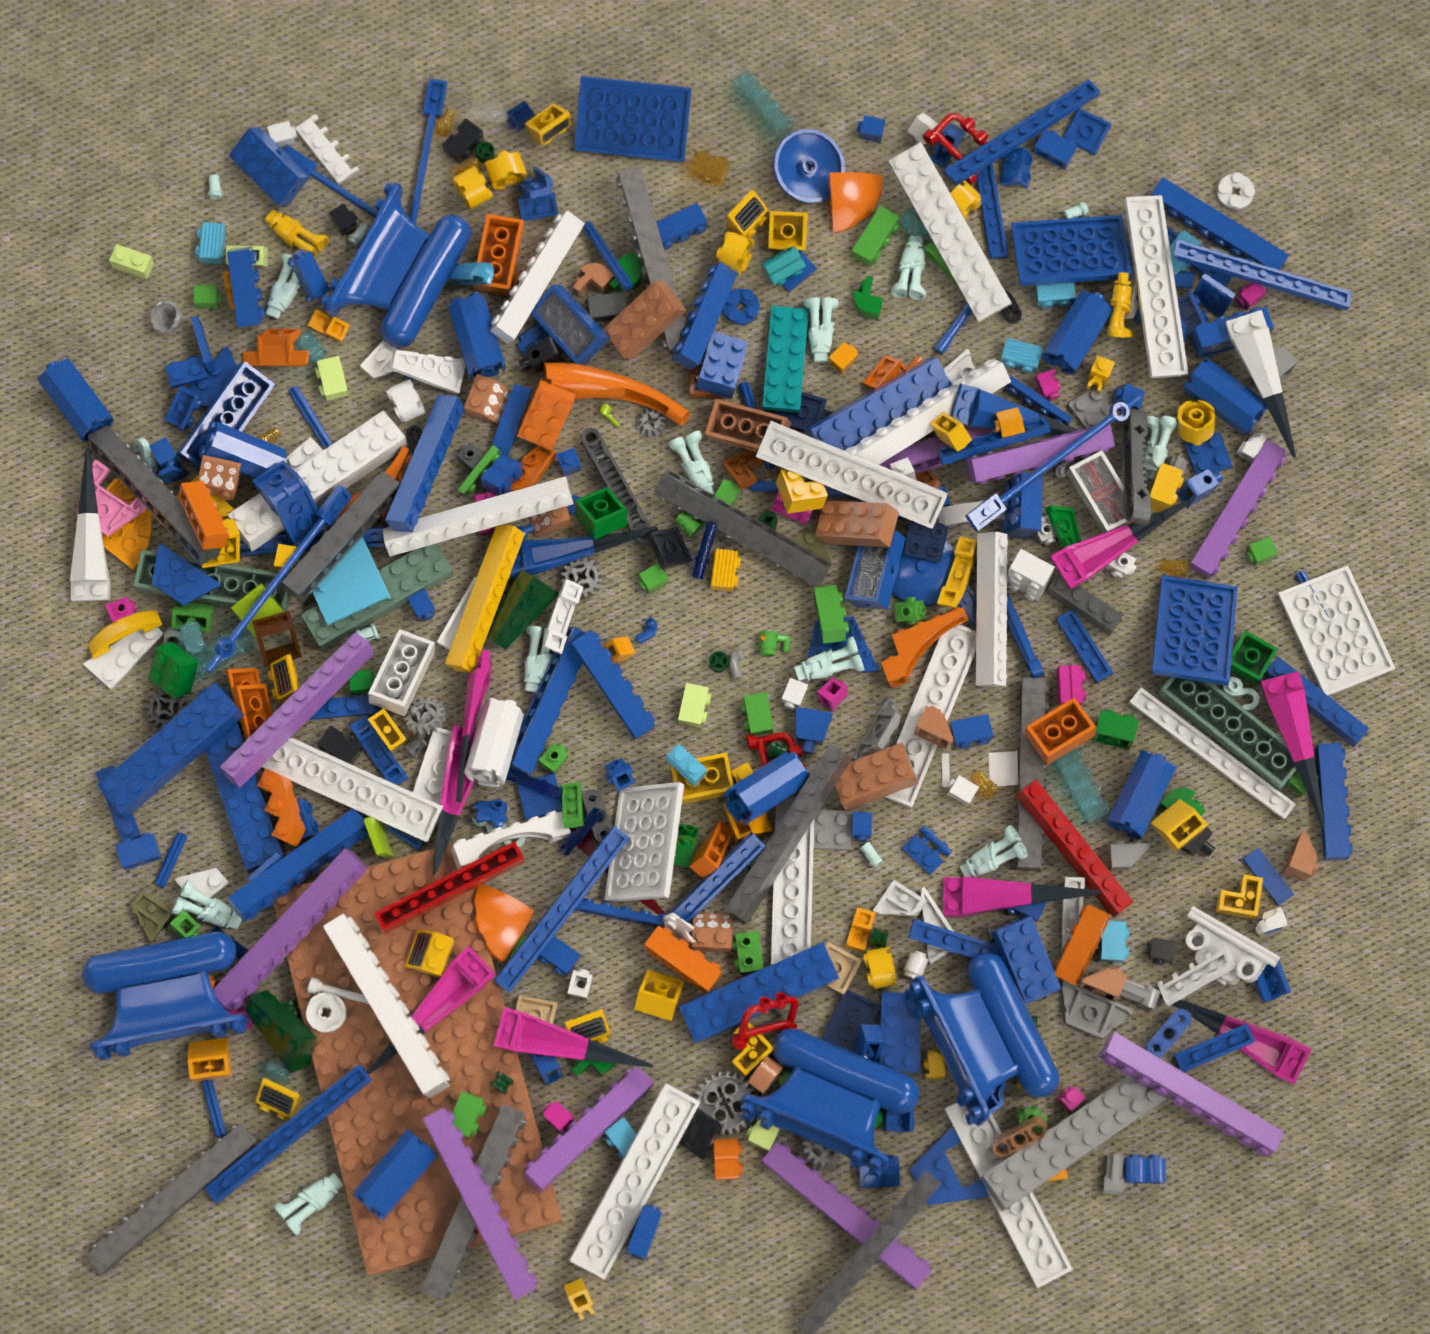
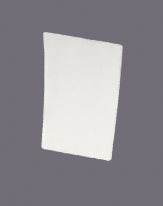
[941,751,1019,787]

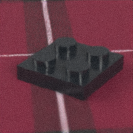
[647,527,693,569]
[679,1107,724,1159]

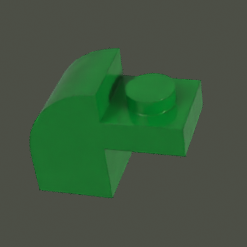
[609,251,642,292]
[853,276,883,321]
[1159,788,1206,817]
[571,1059,616,1078]

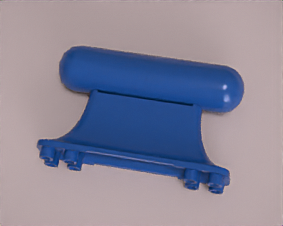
[321,182,472,348]
[82,932,249,1060]
[905,953,1060,1126]
[741,1028,920,1177]

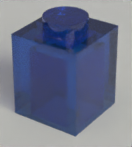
[506,100,535,132]

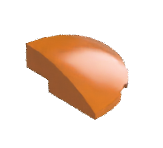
[828,172,883,233]
[473,884,535,963]

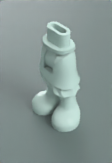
[891,236,926,300]
[265,253,301,319]
[803,297,839,363]
[1144,416,1177,481]
[668,431,715,495]
[523,626,553,693]
[794,636,864,681]
[960,825,1028,878]
[171,879,242,930]
[273,1173,343,1236]

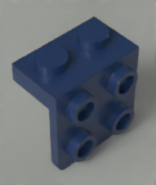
[904,520,949,563]

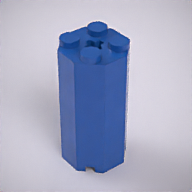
[1042,290,1113,375]
[448,292,506,380]
[1182,357,1268,435]
[37,358,114,443]
[198,421,286,479]
[1106,750,1177,840]
[723,752,810,826]
[352,1129,439,1221]

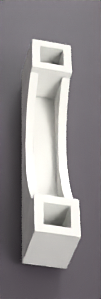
[451,811,571,870]

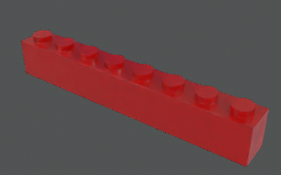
[1015,779,1133,917]
[374,841,525,934]

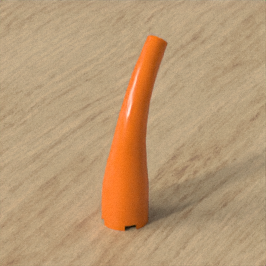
[543,362,690,426]

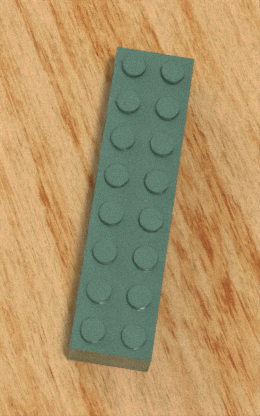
[301,543,454,651]
[133,550,292,612]
[1158,677,1297,791]

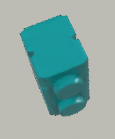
[760,246,806,286]

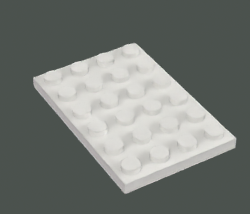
[1277,565,1395,696]
[604,782,684,902]

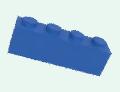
[631,203,708,250]

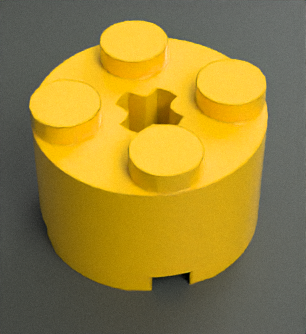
[484,151,527,190]
[452,165,493,210]
[950,181,982,221]
[716,231,754,275]
[1177,400,1215,446]
[863,946,898,989]

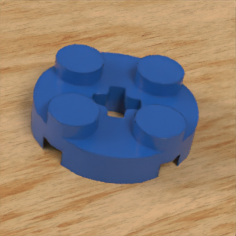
[723,288,760,326]

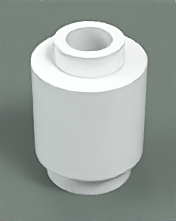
[904,951,929,980]

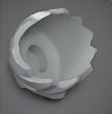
[150,300,183,334]

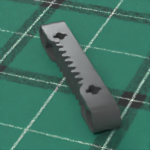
[1121,408,1151,526]
[581,428,651,547]

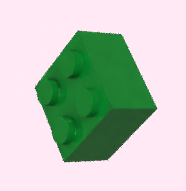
[575,487,628,540]
[1230,630,1278,686]
[148,642,199,699]
[1092,709,1139,750]

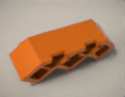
[257,768,306,847]

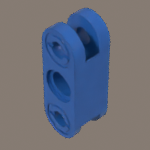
[1145,1009,1192,1058]

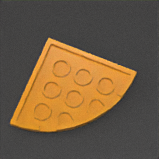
[75,477,152,571]

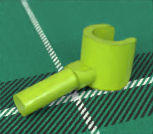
[599,403,620,428]

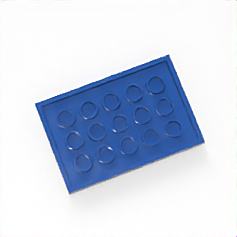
[574,75,692,162]
[1011,215,1132,286]
[1151,575,1238,686]

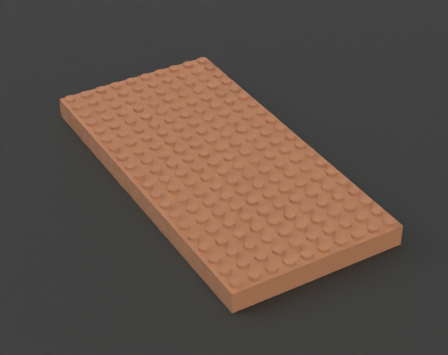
[273,843,563,1277]

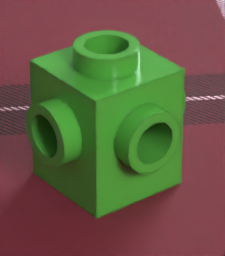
[894,597,926,625]
[1015,1106,1048,1131]

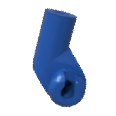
[635,617,658,644]

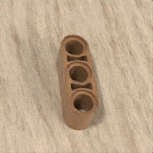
[993,1116,1046,1158]

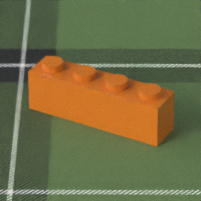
[178,481,229,550]
[1054,904,1112,986]

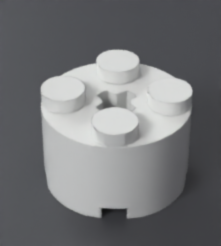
[386,379,426,422]

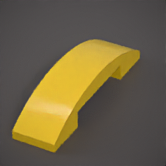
[937,536,977,608]
[88,610,163,659]

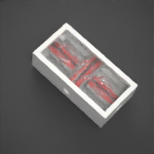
[1067,450,1130,534]

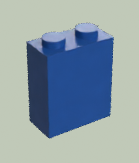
[627,1204,662,1261]

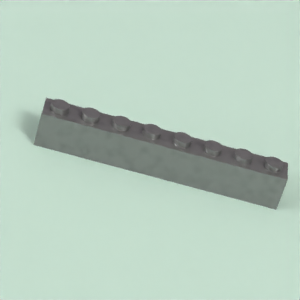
[282,471,400,603]

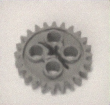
[695,1070,757,1136]

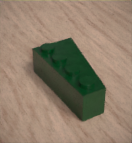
[486,570,559,650]
[245,990,317,1073]

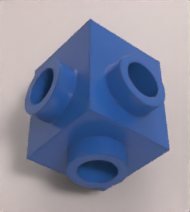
[604,757,635,791]

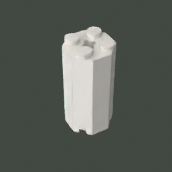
[464,698,524,787]

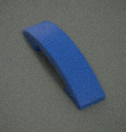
[349,715,409,785]

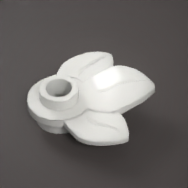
[663,913,695,943]

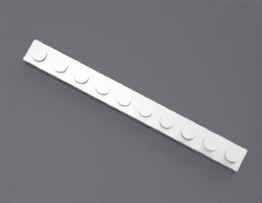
[1129,687,1296,820]

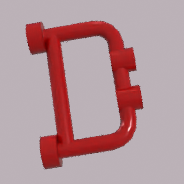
[922,113,989,185]
[746,732,806,796]
[731,992,798,1050]

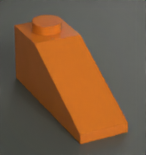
[689,819,733,878]

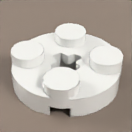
[1217,172,1255,210]
[306,993,346,1033]

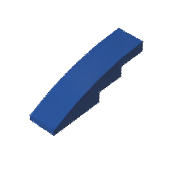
[491,384,533,457]

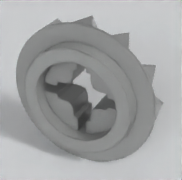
[636,408,666,437]

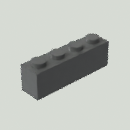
[1047,573,1123,635]

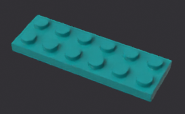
[762,306,809,413]

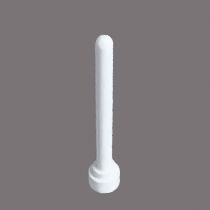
[308,977,369,1004]

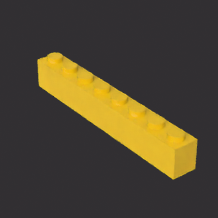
[445,524,525,673]

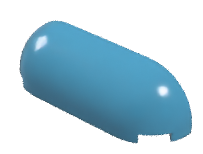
[449,262,494,285]

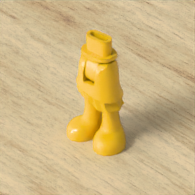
[265,210,329,258]
[1106,272,1133,337]

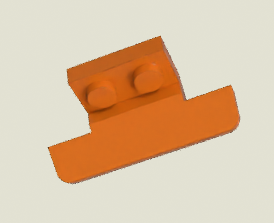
[243,328,310,366]
[863,355,923,390]

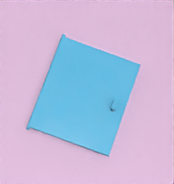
[298,537,391,625]

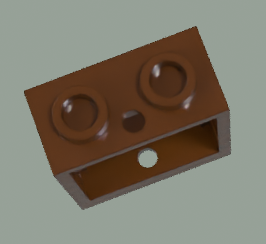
[252,611,302,667]

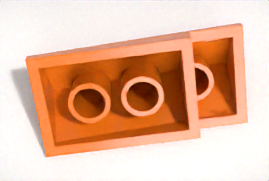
[226,668,273,740]

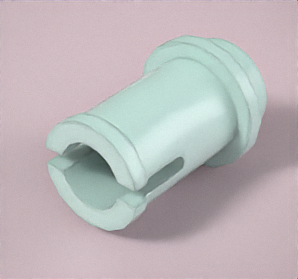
[208,174,223,200]
[1064,202,1089,219]
[348,223,370,247]
[860,842,883,868]

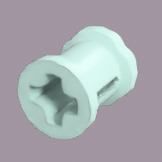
[356,623,380,641]

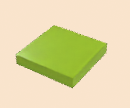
[231,583,285,637]
[364,817,394,859]

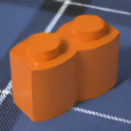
[714,1138,743,1180]

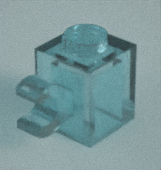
[262,1058,292,1086]

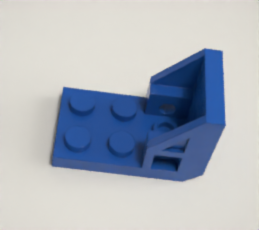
[252,460,327,547]

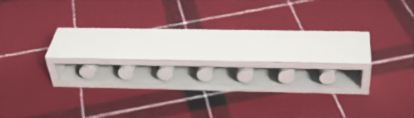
[490,211,585,344]
[976,532,1008,687]

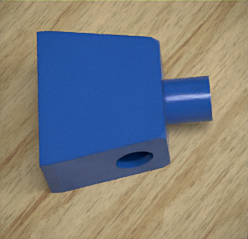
[1177,469,1223,509]
[796,707,833,754]
[530,1054,563,1086]

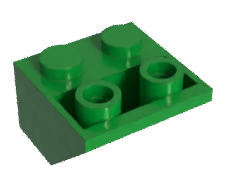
[674,824,699,868]

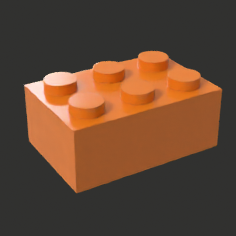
[517,380,575,451]
[1025,697,1096,765]

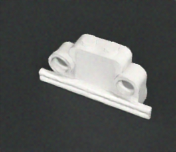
[1186,906,1281,985]

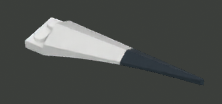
[1225,310,1296,458]
[70,447,110,602]

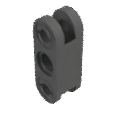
[583,789,612,847]

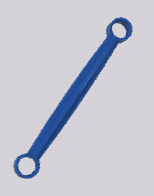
[976,552,1044,678]

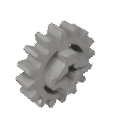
[561,557,602,599]
[404,697,446,736]
[800,1138,843,1169]

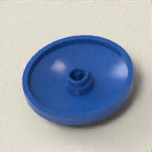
[772,129,845,204]
[892,535,955,607]

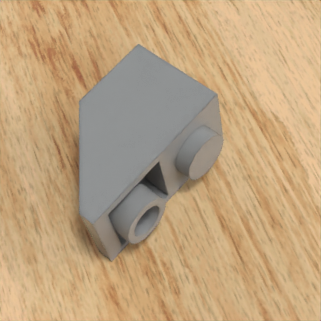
[1109,840,1150,871]

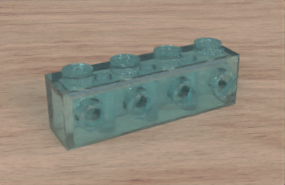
[733,70,793,142]
[189,624,259,685]
[1053,748,1111,827]

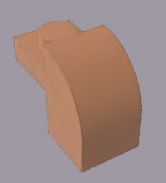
[573,263,615,297]
[748,1056,783,1094]

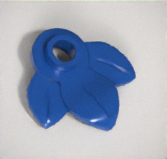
[472,799,507,828]

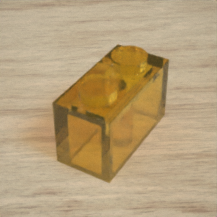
[688,150,731,187]

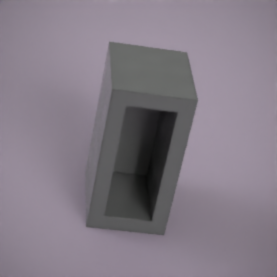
[588,291,627,323]

